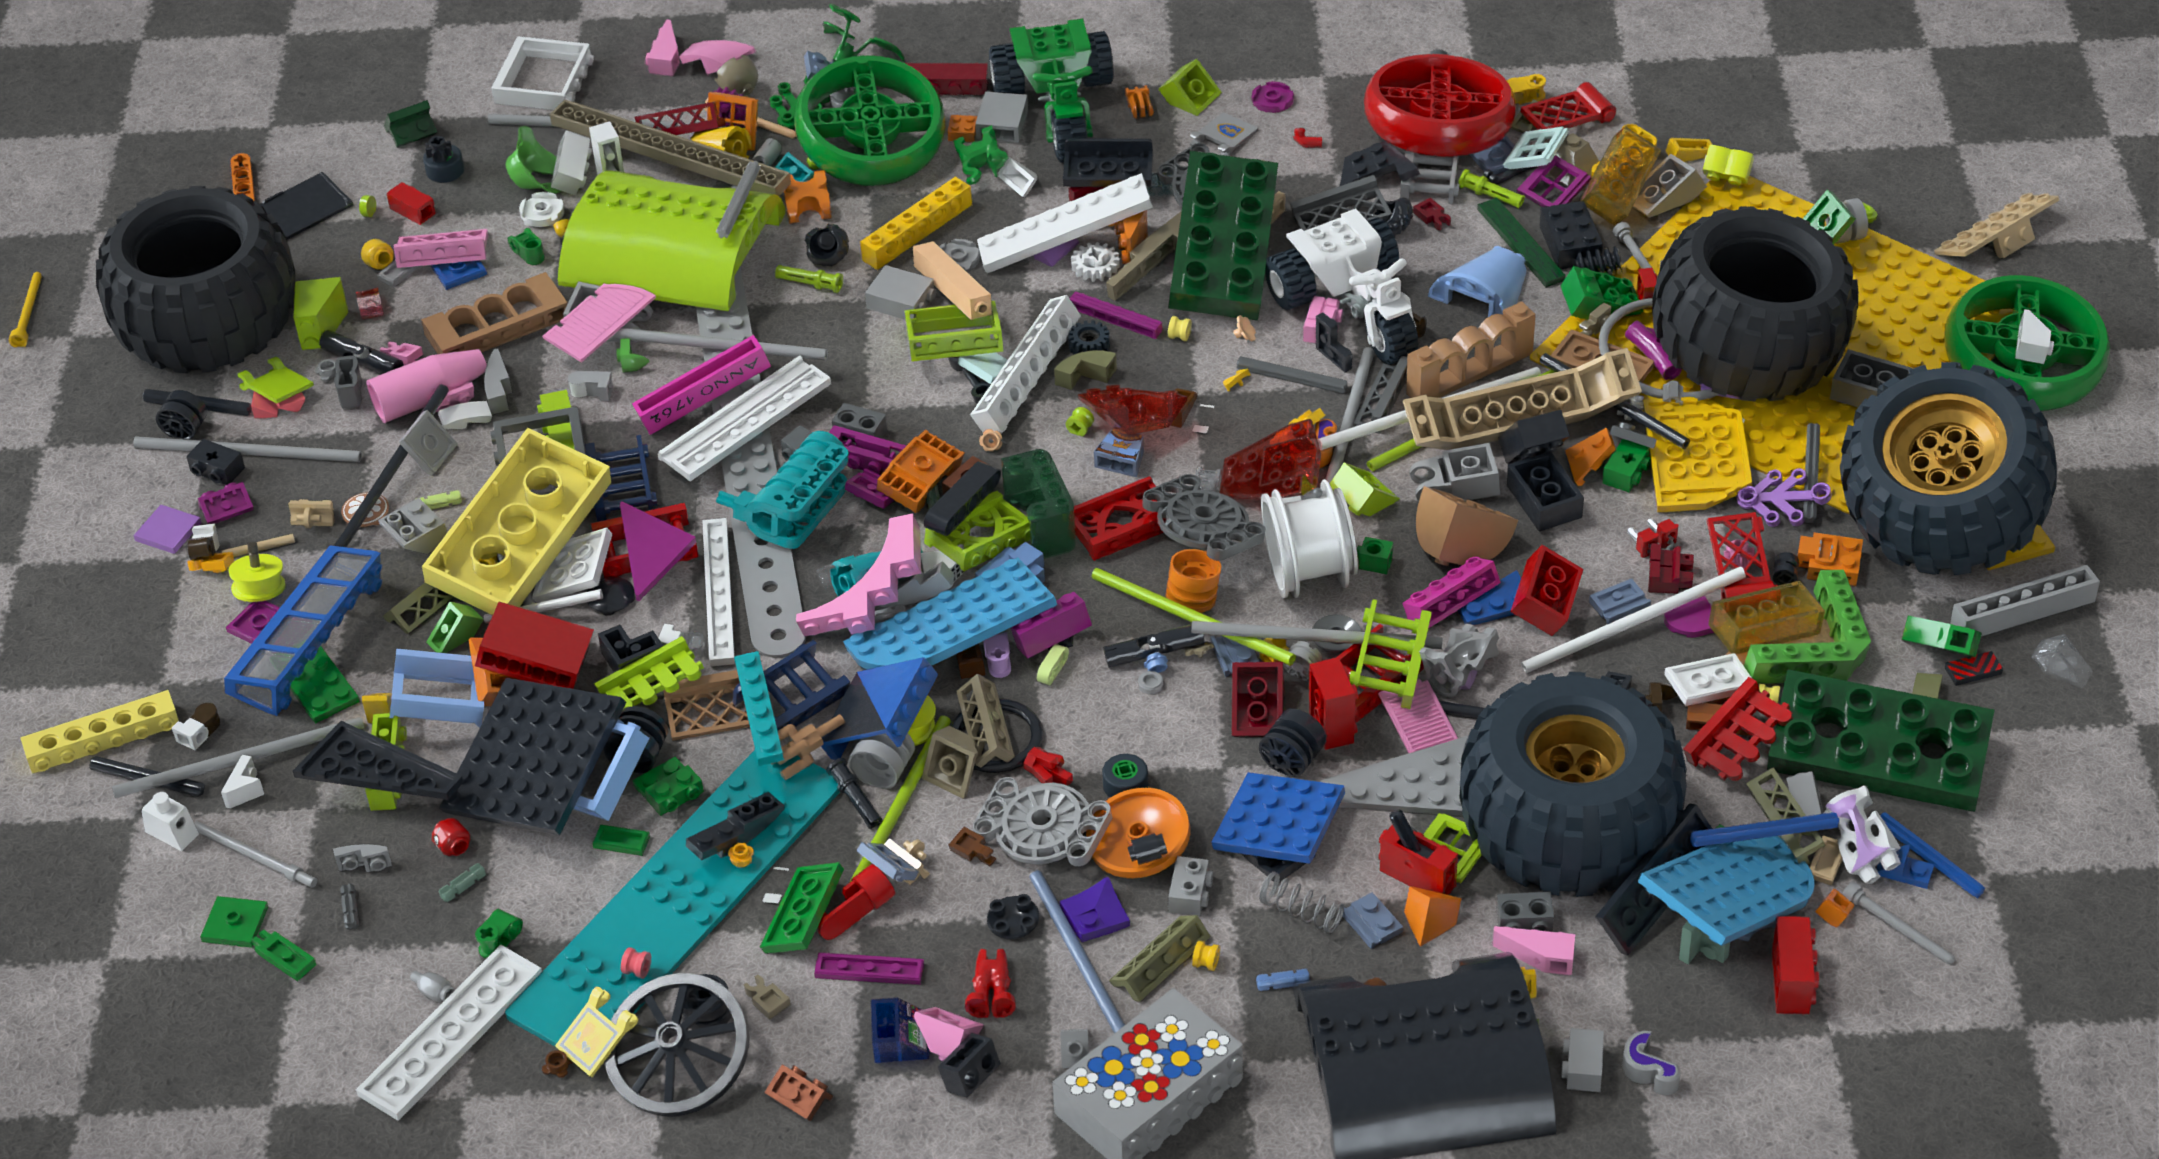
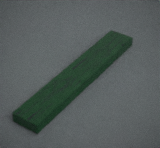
[1477,198,1566,288]

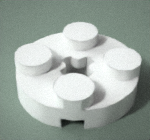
[519,192,564,227]

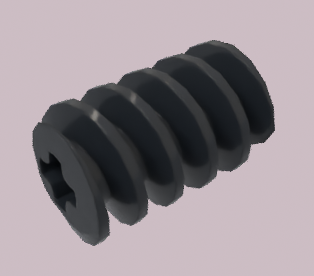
[1574,246,1623,275]

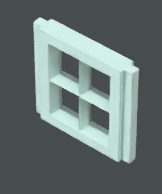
[1503,127,1569,170]

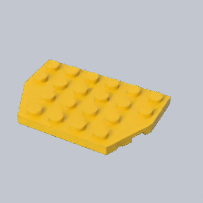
[1643,397,1752,513]

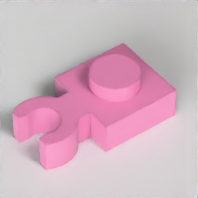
[380,342,423,365]

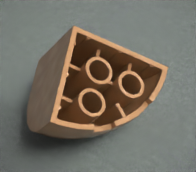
[1416,486,1518,566]

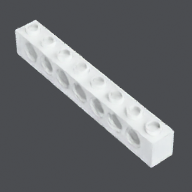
[970,295,1081,434]

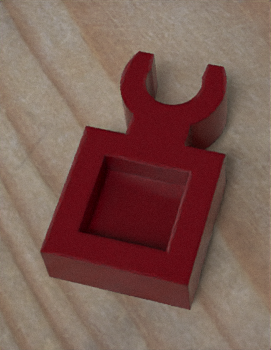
[1413,197,1451,231]

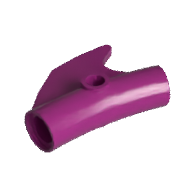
[1625,321,1682,380]

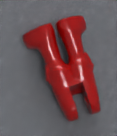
[965,949,1016,1018]

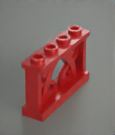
[1066,476,1166,561]

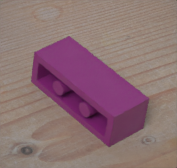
[1010,592,1092,659]

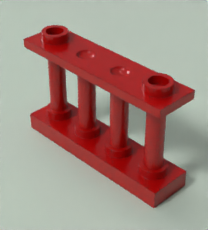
[591,503,699,578]
[1336,624,1424,723]

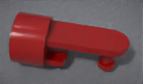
[818,864,896,940]

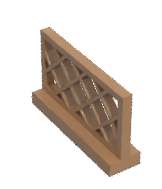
[663,670,750,741]

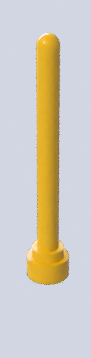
[9,272,42,347]

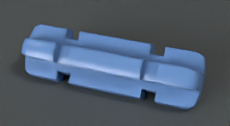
[1256,969,1310,991]

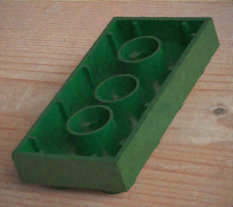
[1767,670,1995,812]

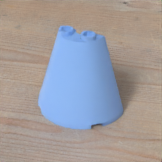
[1428,246,1526,317]

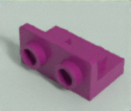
[198,482,254,524]

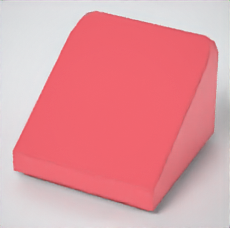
[251,392,279,418]
[277,392,305,412]

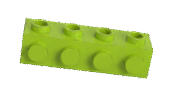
[365,713,407,811]

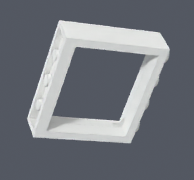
[491,36,594,110]

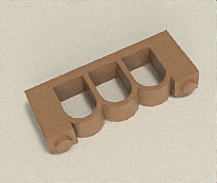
[421,272,568,354]
[1406,301,1536,398]

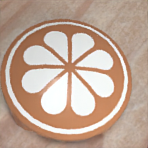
[341,492,389,527]

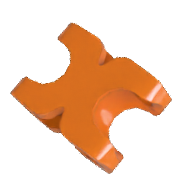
[784,170,832,224]

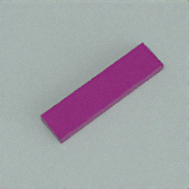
[814,952,924,985]

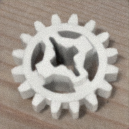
[1071,242,1120,282]

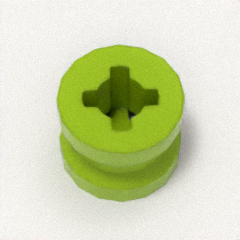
[1065,407,1095,437]

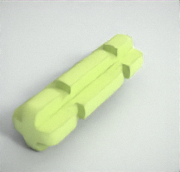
[416,490,462,510]

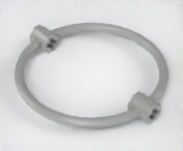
[1599,298,1718,405]

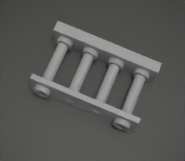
[1400,150,1459,204]

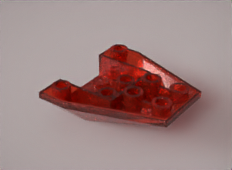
[1078,385,1187,435]
[1219,419,1321,500]

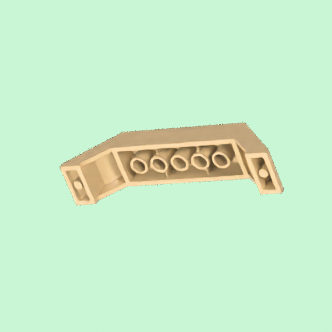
[1403,348,1642,450]

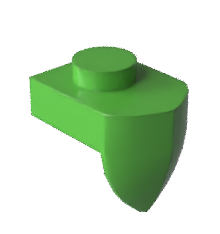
[616,338,649,373]

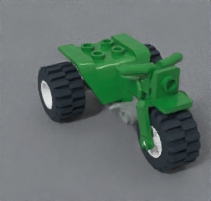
[989,18,1114,163]

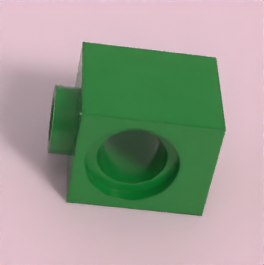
[1357,536,1394,575]

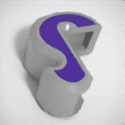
[1622,1030,1681,1095]

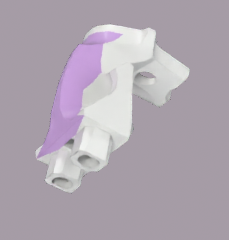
[1823,786,1901,884]

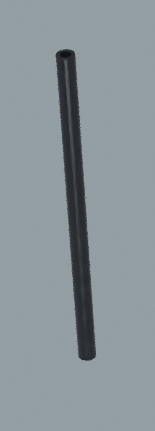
[333,384,449,557]

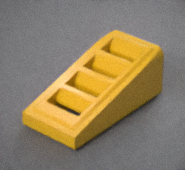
[1666,138,1712,162]

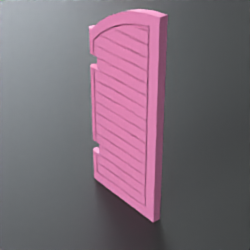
[542,284,656,362]

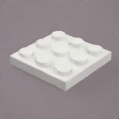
[532,528,612,603]

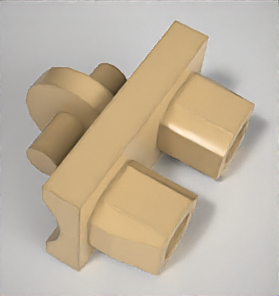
[288,499,334,528]
[884,839,930,885]

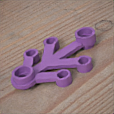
[1737,468,1832,527]

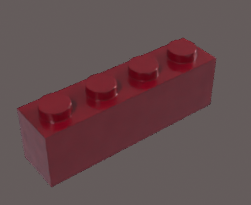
[902,63,989,95]

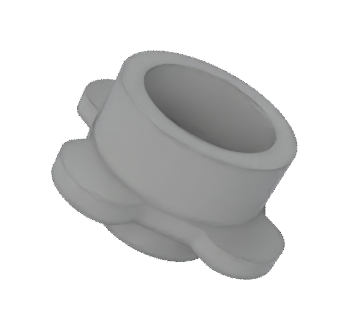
[315,359,336,381]

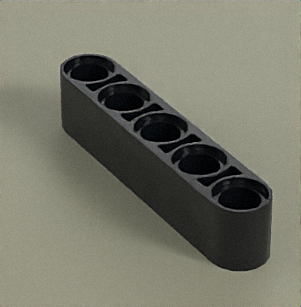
[924,461,1001,536]

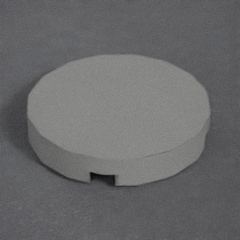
[940,239,980,271]

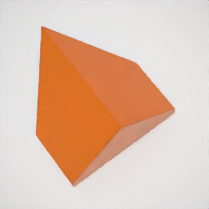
[1404,886,1462,946]

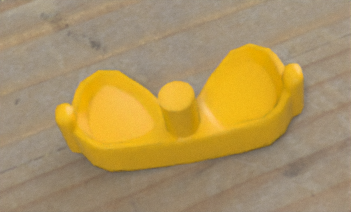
[1223,369,1251,391]

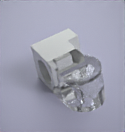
[658,624,706,660]

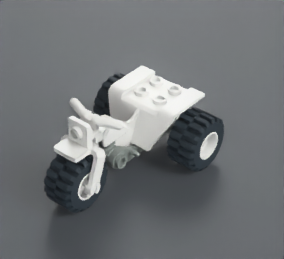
[1265,209,1418,365]

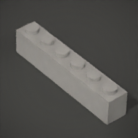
[1950,565,2100,636]

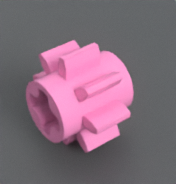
[1724,539,1755,569]

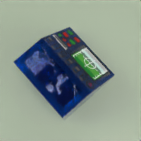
[871,997,929,1063]

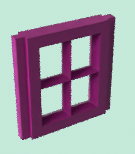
[1517,155,1592,207]

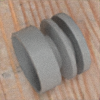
[848,733,915,789]

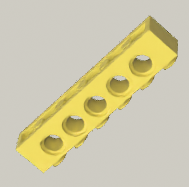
[20,690,179,773]

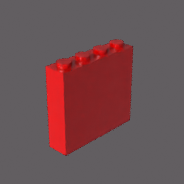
[475,601,594,689]

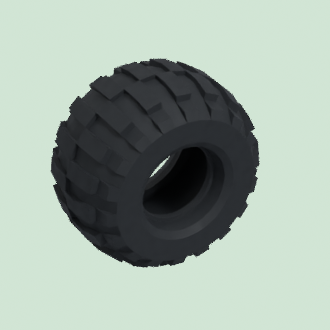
[96,186,296,373]
[1652,207,1859,402]

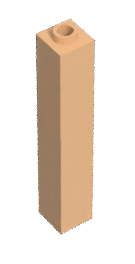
[913,242,992,320]

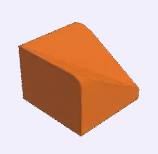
[1815,888,1855,928]

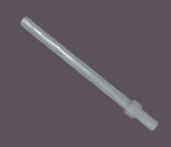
[194,821,318,888]

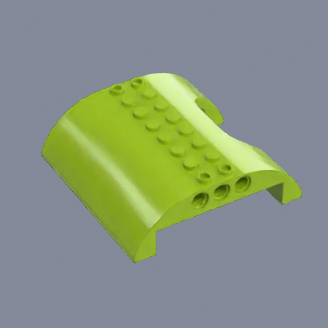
[558,170,786,311]

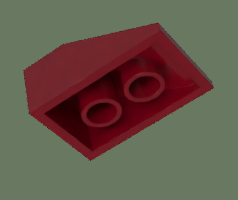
[1232,662,1285,737]

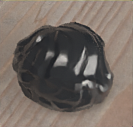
[1374,197,1413,236]
[805,223,849,266]

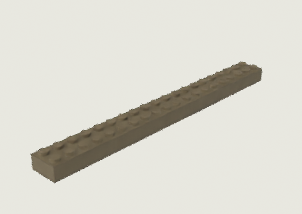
[550,99,791,196]

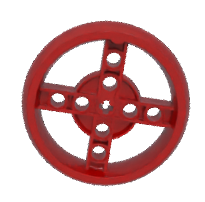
[1364,54,1516,156]

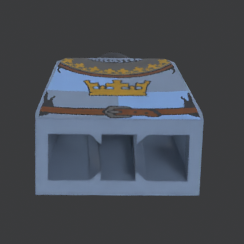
[1094,426,1144,477]

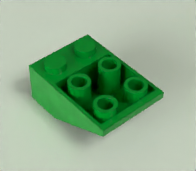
[1560,266,1643,320]

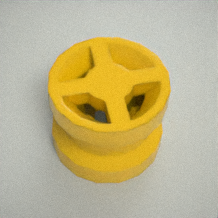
[1192,940,1220,971]

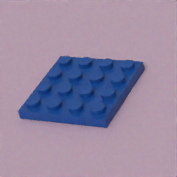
[1211,772,1345,864]

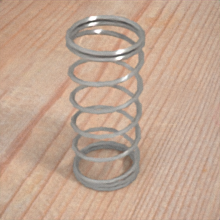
[1259,872,1344,934]

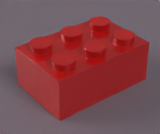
[1510,545,1584,636]
[1309,657,1358,750]
[1772,916,1819,1014]

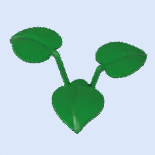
[823,3,905,62]

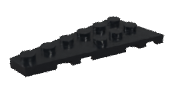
[293,721,464,800]

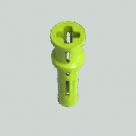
[1458,169,1525,209]
[775,264,843,293]

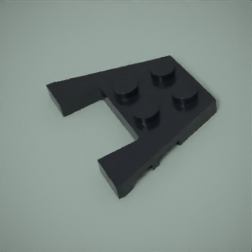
[1339,141,1420,186]

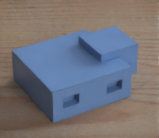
[975,542,1045,583]

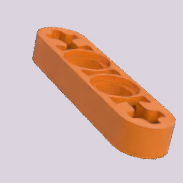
[231,153,255,201]

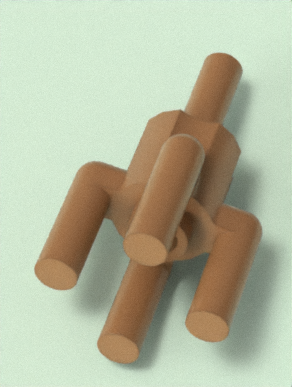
[771,714,845,780]

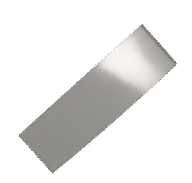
[484,349,512,415]
[879,561,955,607]

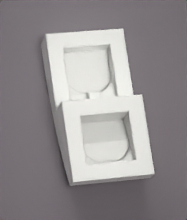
[438,401,492,429]

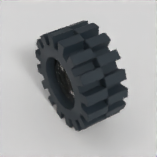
[1068,320,1110,355]

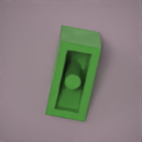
[426,602,484,653]

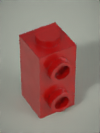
[386,182,436,225]

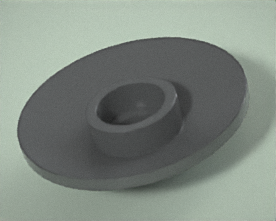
[1312,614,1361,653]

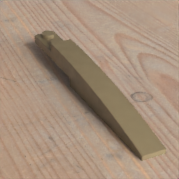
[1106,160,1265,301]

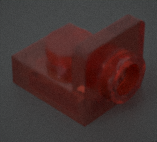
[356,288,384,320]

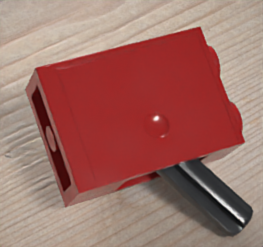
[1378,809,1458,895]

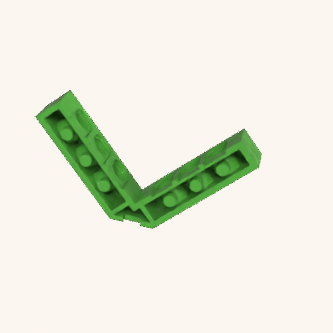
[1744,570,1871,684]

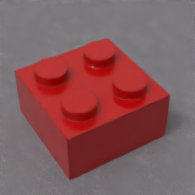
[1636,267,1657,309]

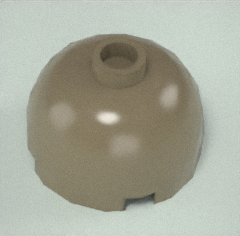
[715,55,758,96]

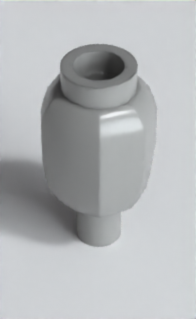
[410,971,455,1003]

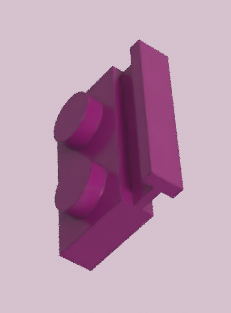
[845,468,895,509]

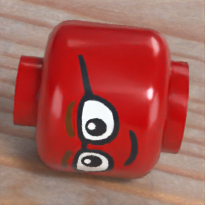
[432,818,470,856]

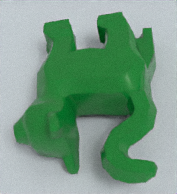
[953,125,1009,185]

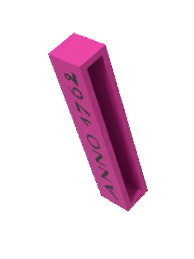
[632,335,771,435]

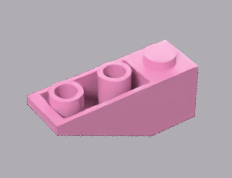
[645,19,680,76]
[1493,926,1575,975]

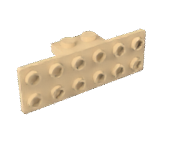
[1934,193,2059,258]

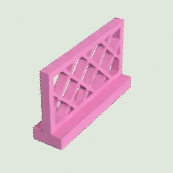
[394,229,488,268]

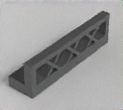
[1353,356,1408,434]

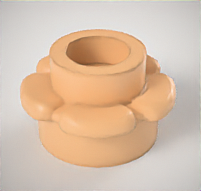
[979,429,1002,451]

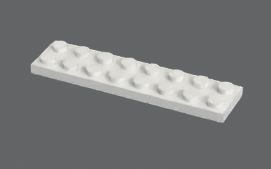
[356,945,542,1121]

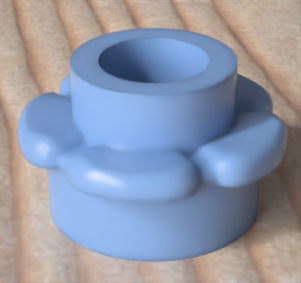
[1144,653,1168,673]

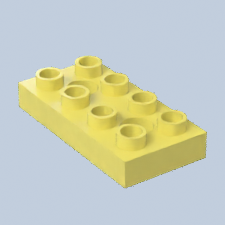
[422,428,611,615]

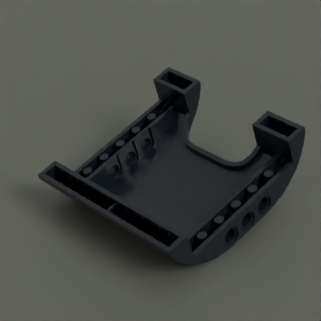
[1293,952,1556,1159]

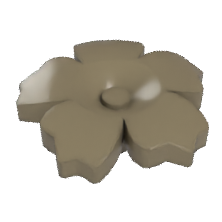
[1185,641,1214,658]

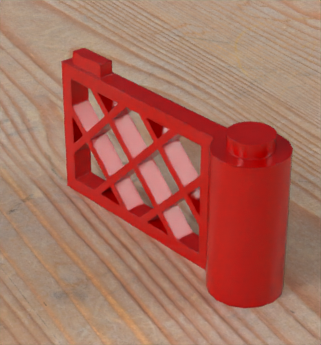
[1520,82,1616,130]
[1706,512,1780,611]

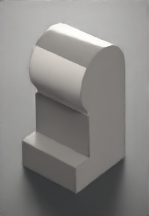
[568,371,614,401]

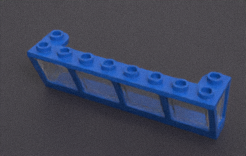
[224,545,382,716]

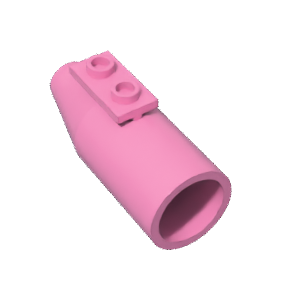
[366,349,487,423]

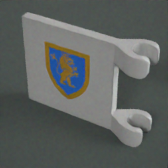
[1190,112,1258,156]

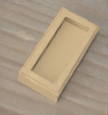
[1809,836,1849,886]

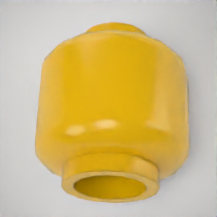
[361,239,394,270]

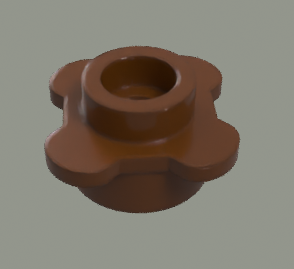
[542,1050,573,1078]

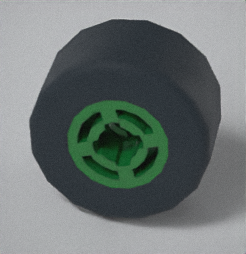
[423,144,465,183]
[1102,753,1149,798]

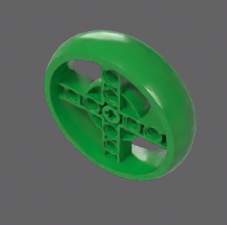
[794,55,946,186]
[1944,275,2110,411]

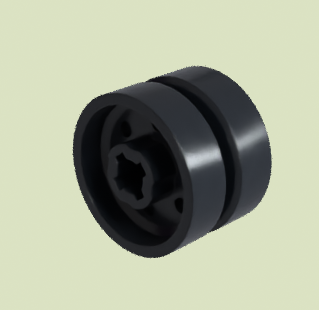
[156,390,207,440]
[683,974,732,1030]

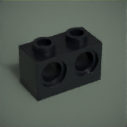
[938,1033,1001,1098]

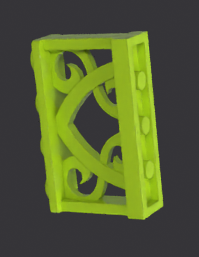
[924,491,1036,572]

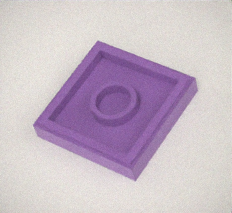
[133,505,202,554]

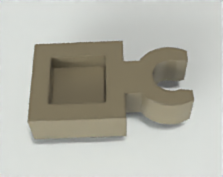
[1579,303,1611,336]
[744,975,791,1020]

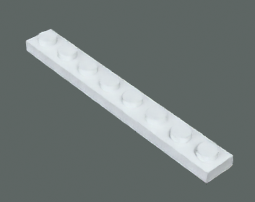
[702,518,735,667]

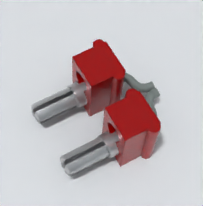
[1627,518,1679,558]

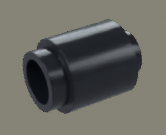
[1127,833,1168,865]

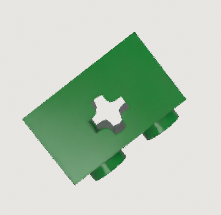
[1603,439,1651,493]

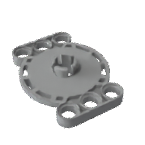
[973,777,1112,866]

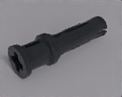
[826,758,883,829]

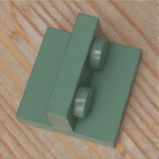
[1679,921,1730,964]

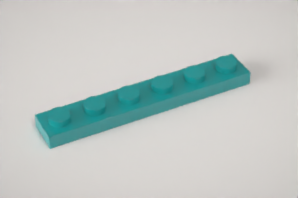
[734,651,784,766]

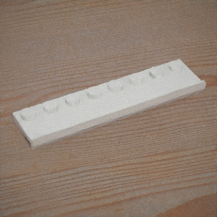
[977,173,1153,273]
[658,355,831,481]

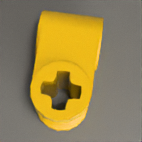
[1507,74,1546,105]

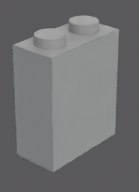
[975,92,1028,143]
[865,265,936,319]

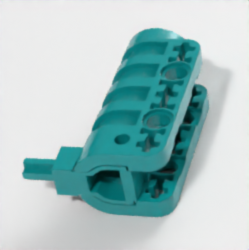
[716,431,849,549]

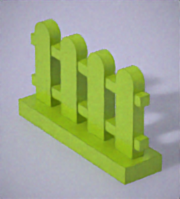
[594,636,704,708]

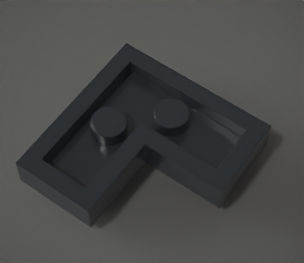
[1316,312,1353,373]

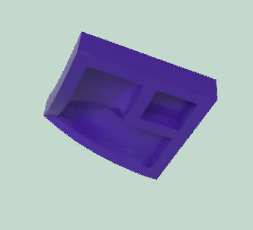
[1060,877,1130,943]

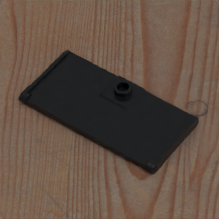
[260,172,354,240]

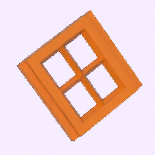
[707,92,758,151]

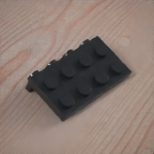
[1063,138,1153,187]

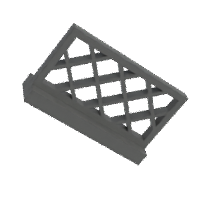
[1290,175,1392,231]

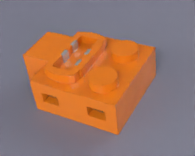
[1797,532,1863,586]

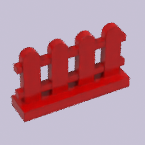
[1683,677,1793,781]

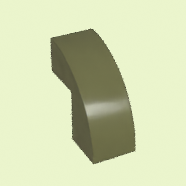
[1054,351,1117,390]

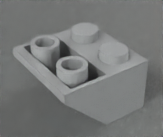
[378,498,447,554]

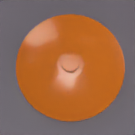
[1086,788,1191,878]

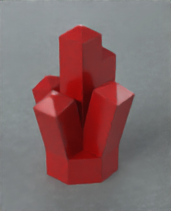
[1024,747,1073,786]

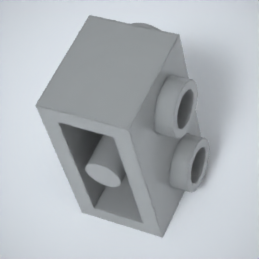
[1168,856,1213,916]
[1562,1028,1604,1092]

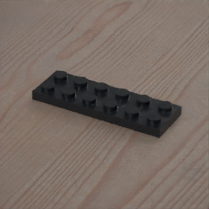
[1595,803,1713,955]

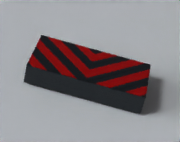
[1945,651,2003,686]

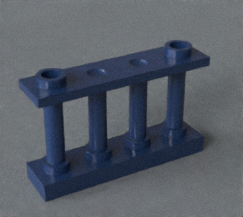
[585,435,658,522]
[732,640,850,731]

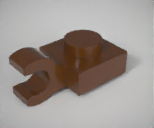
[948,826,996,867]

